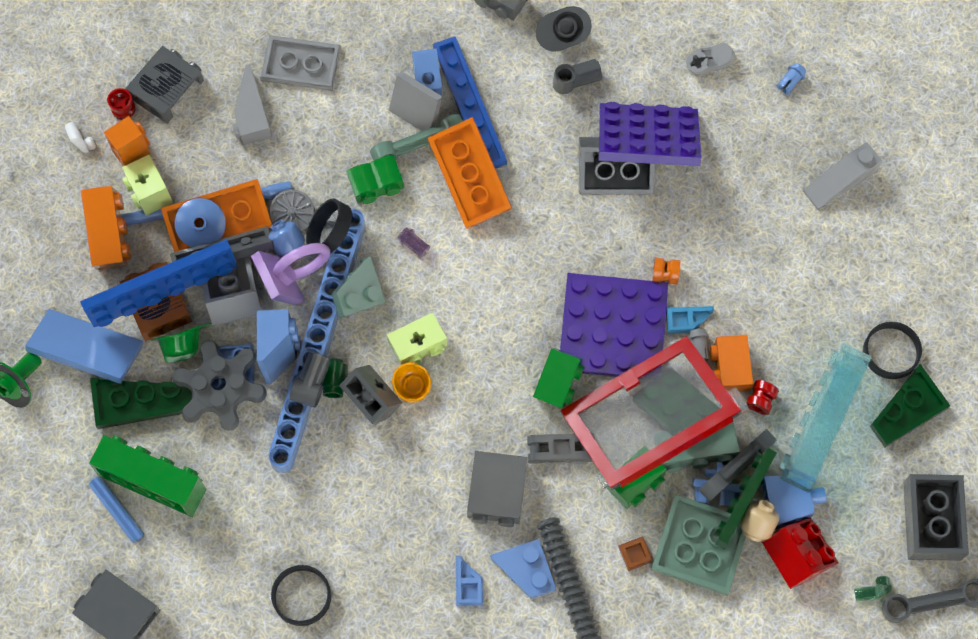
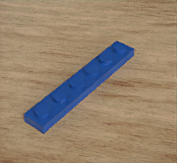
[433,36,507,168]

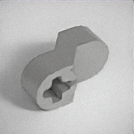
[686,43,735,76]

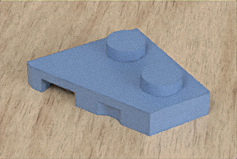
[490,539,556,599]

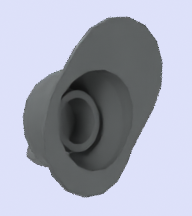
[535,6,592,52]

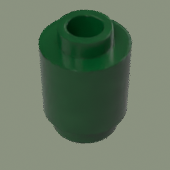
[322,358,348,398]

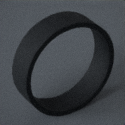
[306,198,352,254]
[863,322,922,379]
[271,565,331,626]

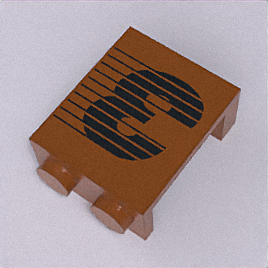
[119,262,193,342]

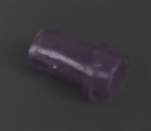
[398,227,431,258]

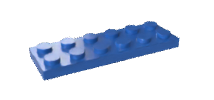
[80,239,237,328]

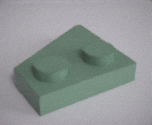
[332,256,386,318]

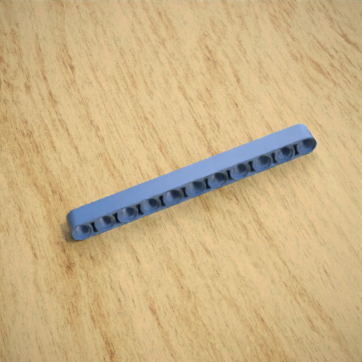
[269,208,366,473]

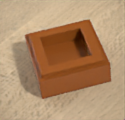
[618,536,653,571]

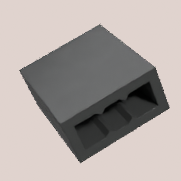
[467,451,527,527]
[72,569,161,639]

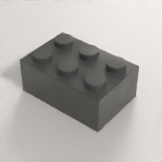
[903,474,969,561]

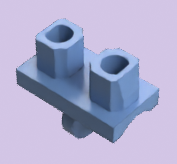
[692,462,742,506]

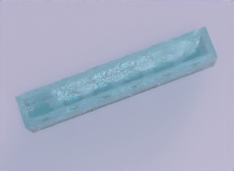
[779,343,872,493]

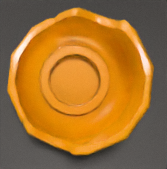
[392,362,432,403]

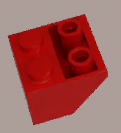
[762,518,839,589]

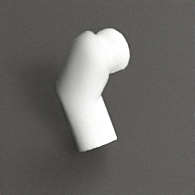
[65,122,96,153]

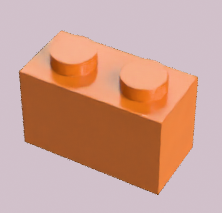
[104,116,151,166]
[710,335,753,392]

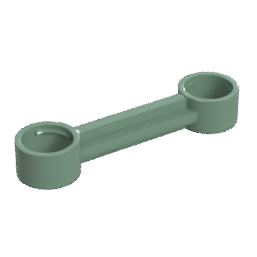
[370,114,463,161]

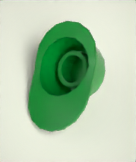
[151,323,212,363]

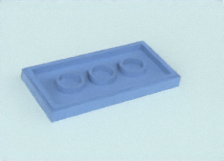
[25,309,143,384]

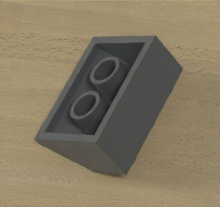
[579,137,655,194]

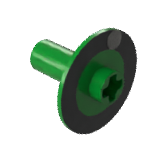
[0,352,42,408]

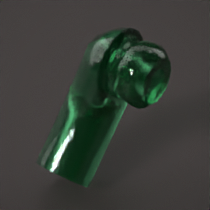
[854,576,892,602]

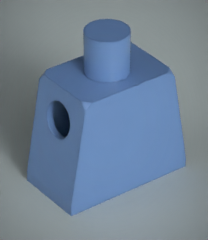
[412,48,442,96]
[761,476,827,530]

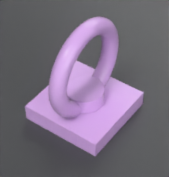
[251,243,331,305]

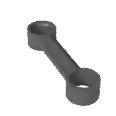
[699,429,777,502]
[882,579,978,623]

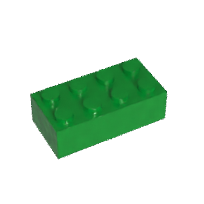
[89,435,207,517]

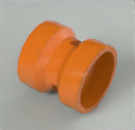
[652,257,681,285]

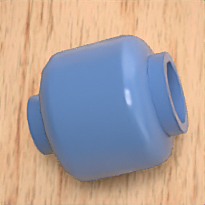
[269,220,305,257]

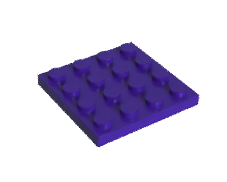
[599,102,702,167]
[560,273,669,381]

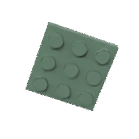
[651,494,746,596]

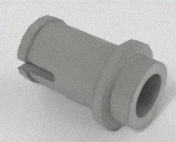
[688,329,710,361]

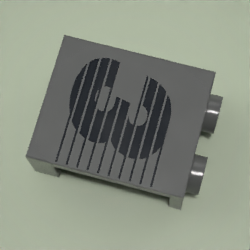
[125,45,204,124]

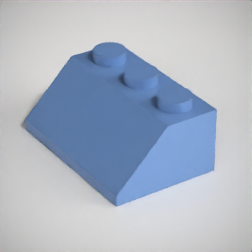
[257,309,301,384]

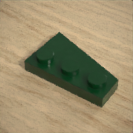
[870,364,951,448]

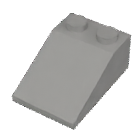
[202,256,262,326]

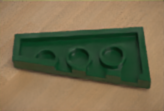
[90,378,192,429]
[714,448,777,549]

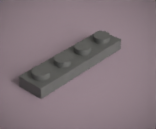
[170,226,274,262]

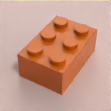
[81,186,132,270]

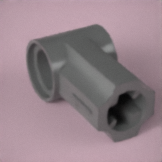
[553,59,603,94]
[290,352,330,408]

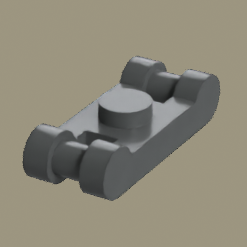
[527,433,595,464]

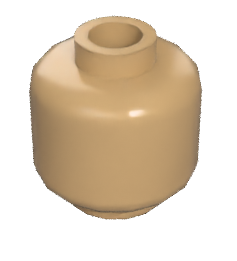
[740,500,779,542]

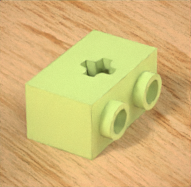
[122,155,173,216]
[387,312,447,365]

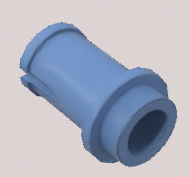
[776,63,806,95]

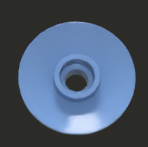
[175,198,226,247]

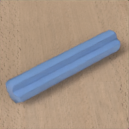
[89,476,144,543]

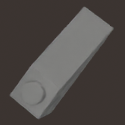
[232,64,272,145]
[803,142,882,210]

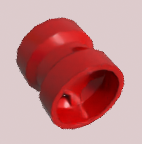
[107,88,136,120]
[745,380,779,415]

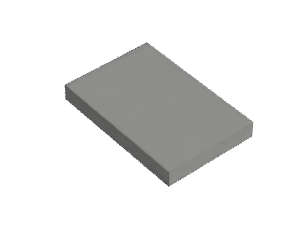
[260,35,341,91]

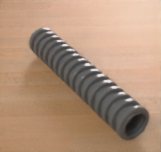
[537,517,602,639]

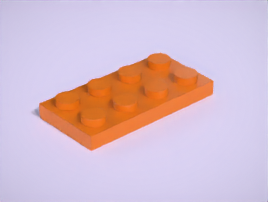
[428,117,513,229]
[161,179,272,252]

